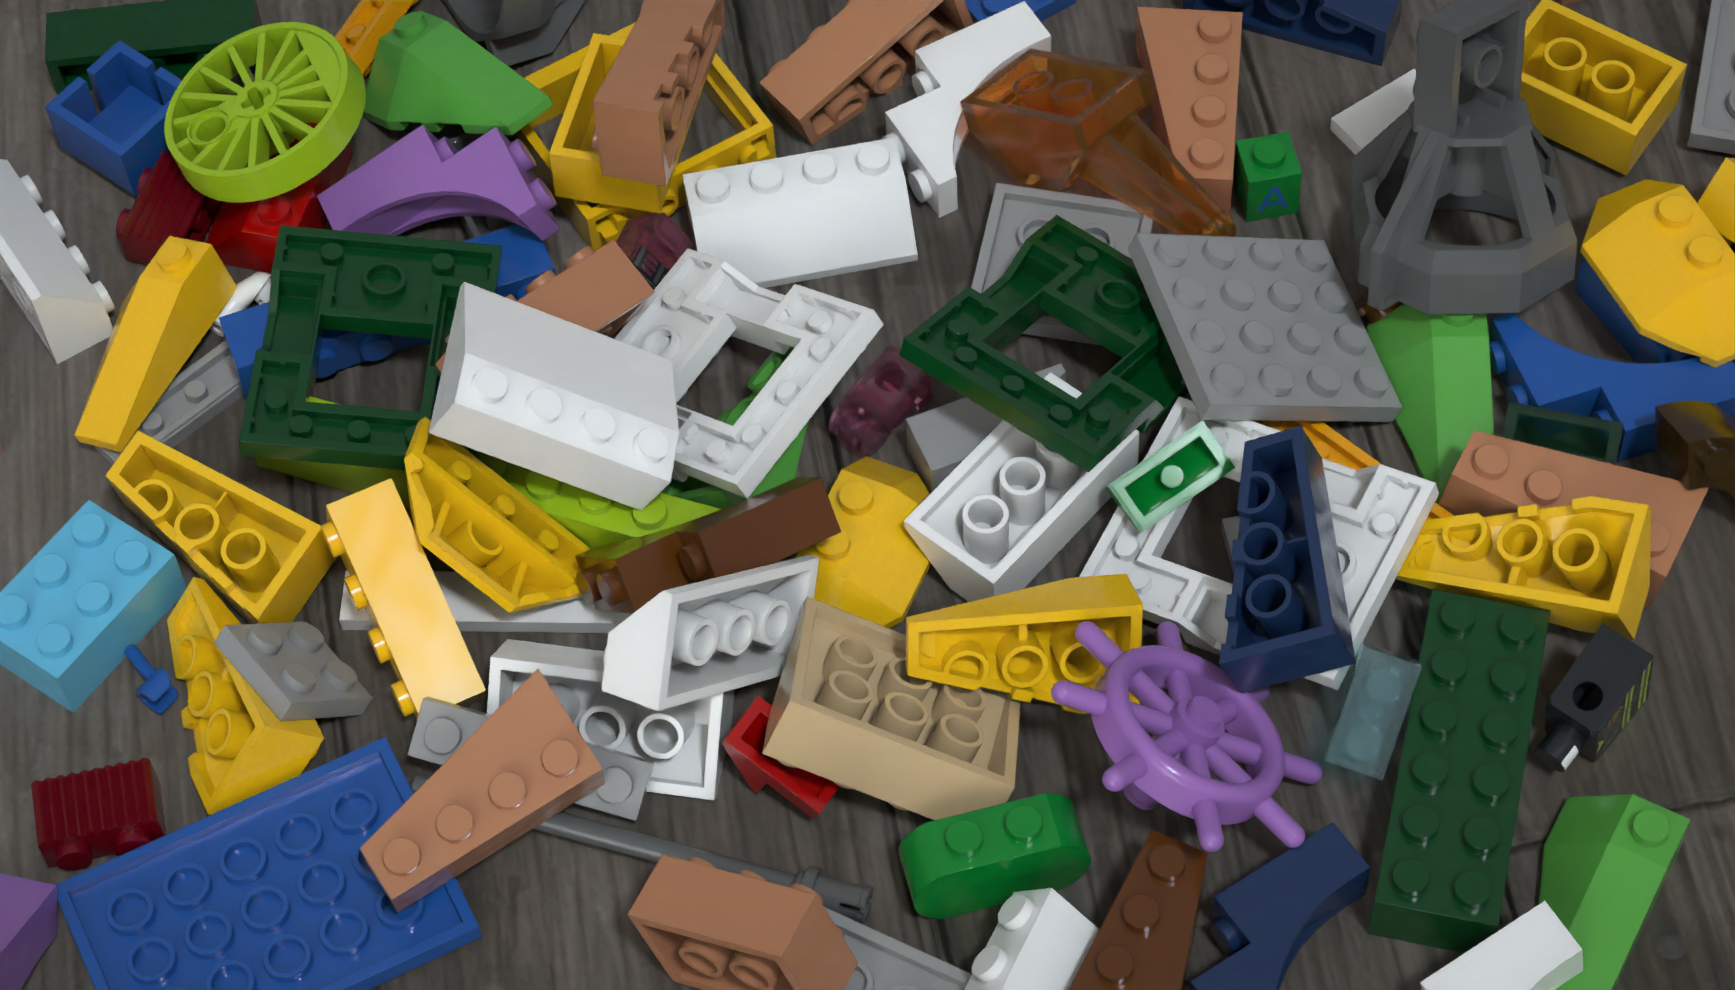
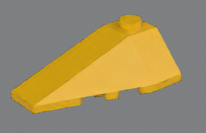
[1396,496,1652,640]

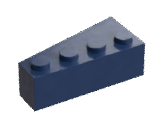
[1183,0,1403,66]
[1219,426,1356,693]

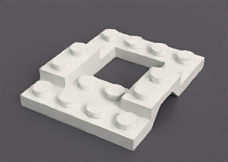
[615,248,884,499]
[1079,396,1439,690]

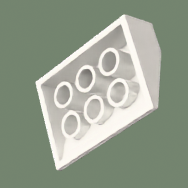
[428,282,679,511]

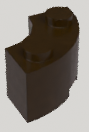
[1655,401,1735,509]

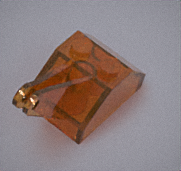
[960,48,1236,237]

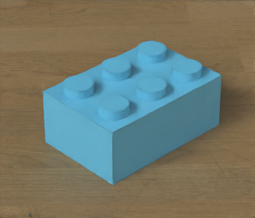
[0,500,187,713]

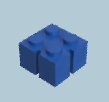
[45,40,182,196]

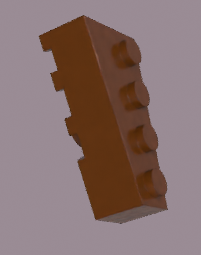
[1069,829,1208,990]

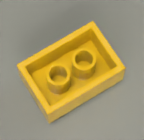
[1520,0,1687,176]
[549,33,701,213]

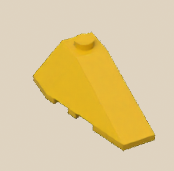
[75,236,237,452]
[906,574,1143,714]
[167,577,324,815]

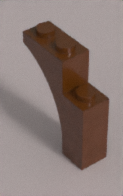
[575,477,841,614]

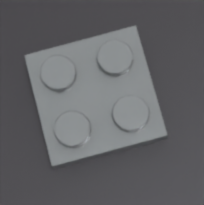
[214,621,373,721]

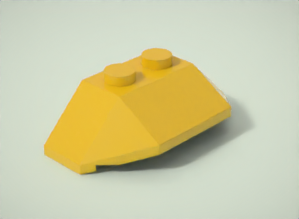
[1580,179,1735,368]
[404,417,591,613]
[796,456,931,628]

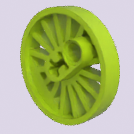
[164,22,366,203]

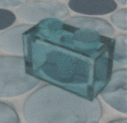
[1323,641,1422,780]

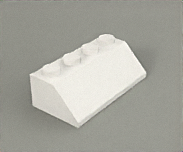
[683,137,918,288]
[0,159,115,364]
[904,372,1140,602]
[601,555,819,711]
[487,639,735,800]

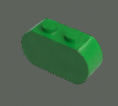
[898,793,1091,919]

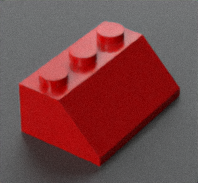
[206,123,353,273]

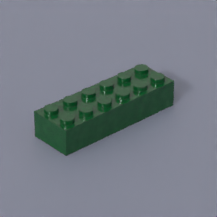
[1368,589,1550,953]

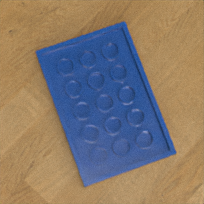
[56,737,482,990]

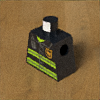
[1535,624,1654,772]

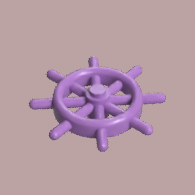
[1051,621,1323,852]

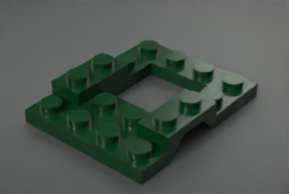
[899,215,1189,472]
[239,225,502,470]

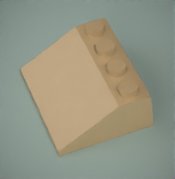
[762,596,1021,820]

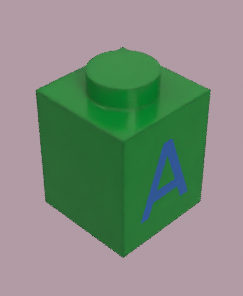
[1233,132,1302,222]

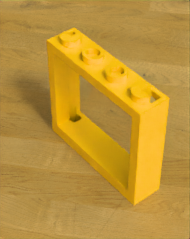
[507,22,776,252]

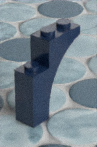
[1190,822,1370,990]

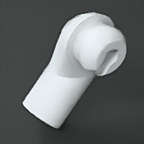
[209,272,271,337]

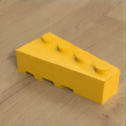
[105,431,338,624]
[320,478,486,720]

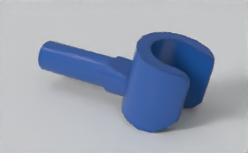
[124,644,179,715]

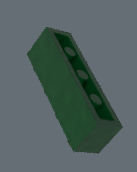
[45,0,263,94]

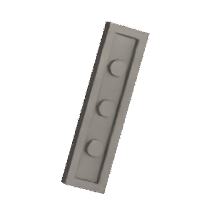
[408,696,655,821]

